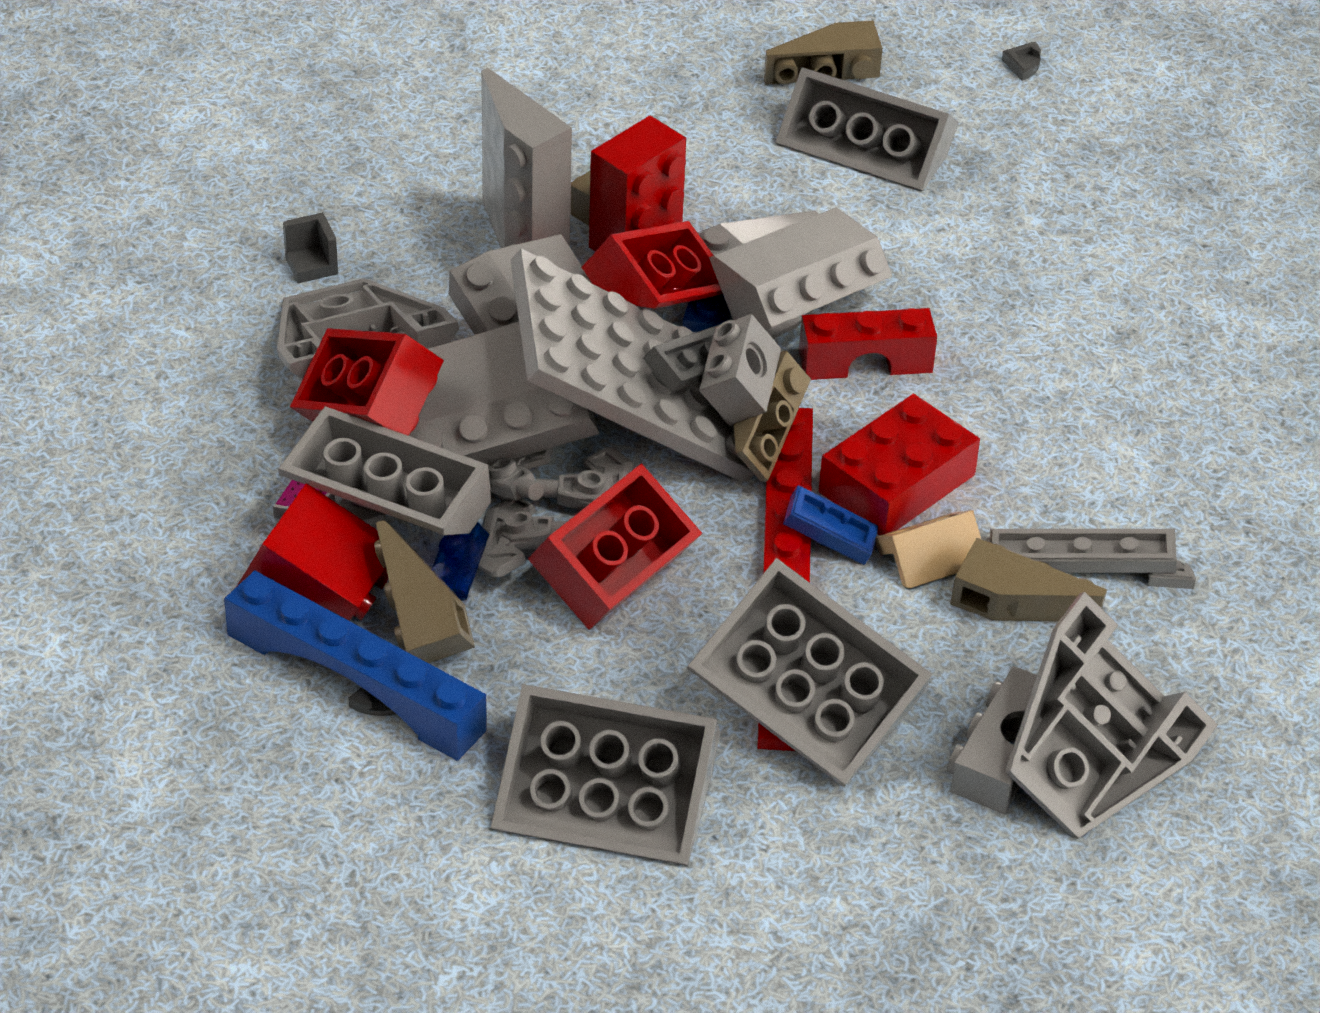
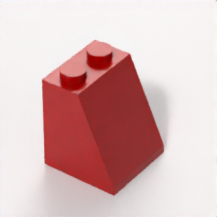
[236,483,389,621]

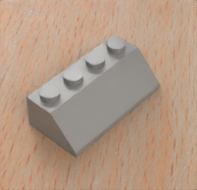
[775,67,959,191]
[709,207,893,330]
[278,406,491,535]

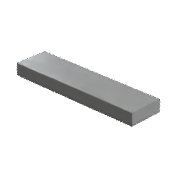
[990,529,1177,573]

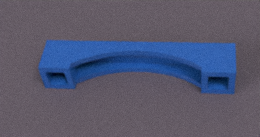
[224,570,487,761]

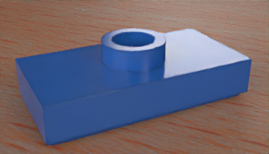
[783,486,878,565]

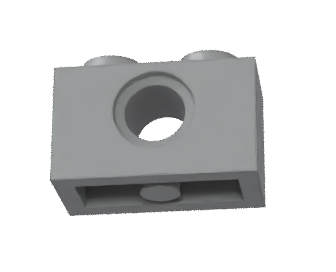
[699,314,781,425]

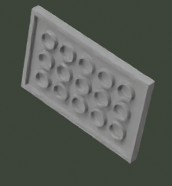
[510,249,754,482]

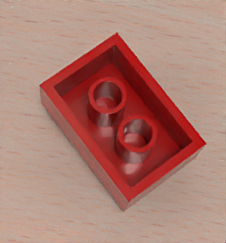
[589,115,687,252]
[290,328,444,436]
[818,393,980,536]
[528,463,703,630]

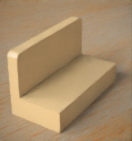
[875,510,981,588]

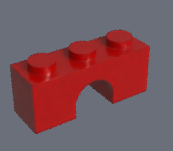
[798,308,938,380]

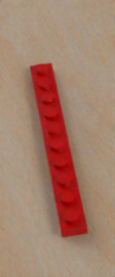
[757,408,813,751]

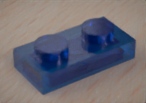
[432,522,490,601]

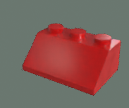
[581,221,723,309]

